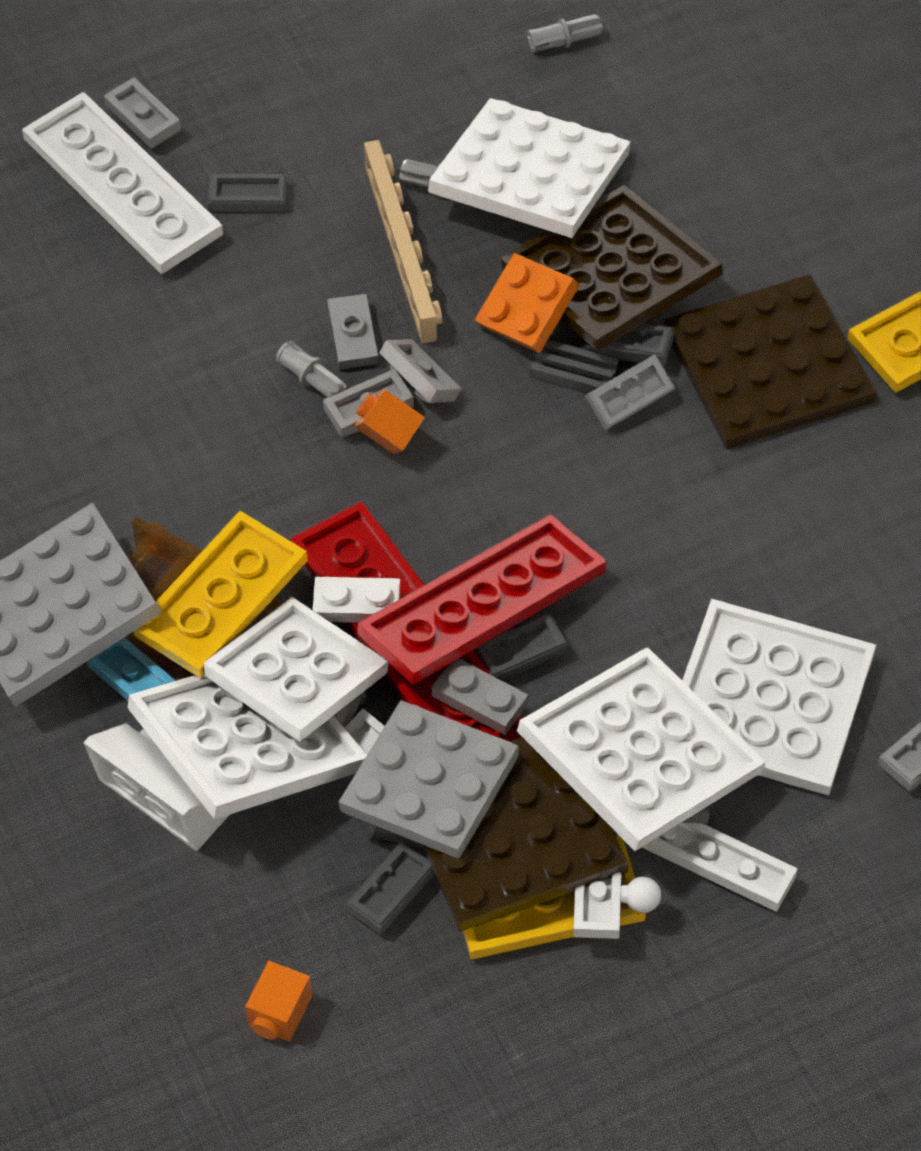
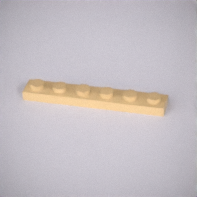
[364,140,443,344]

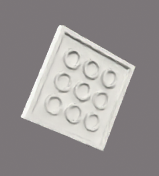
[428,98,631,238]
[682,599,876,796]
[517,647,765,851]
[127,675,367,819]

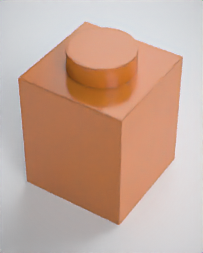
[354,389,425,454]
[245,960,313,1042]

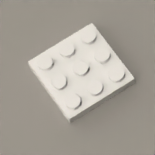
[203,597,388,742]

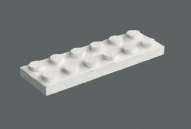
[22,92,223,275]

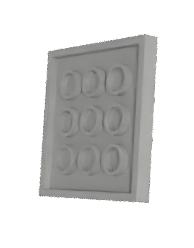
[0,502,162,707]

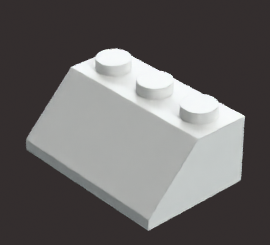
[83,723,229,852]

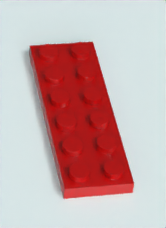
[357,514,607,685]

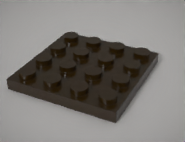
[500,185,723,351]
[664,274,876,449]
[422,737,628,932]

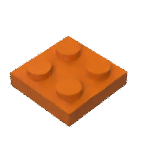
[474,253,580,353]

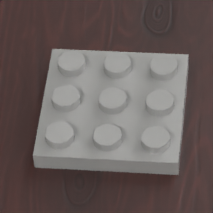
[339,700,519,859]

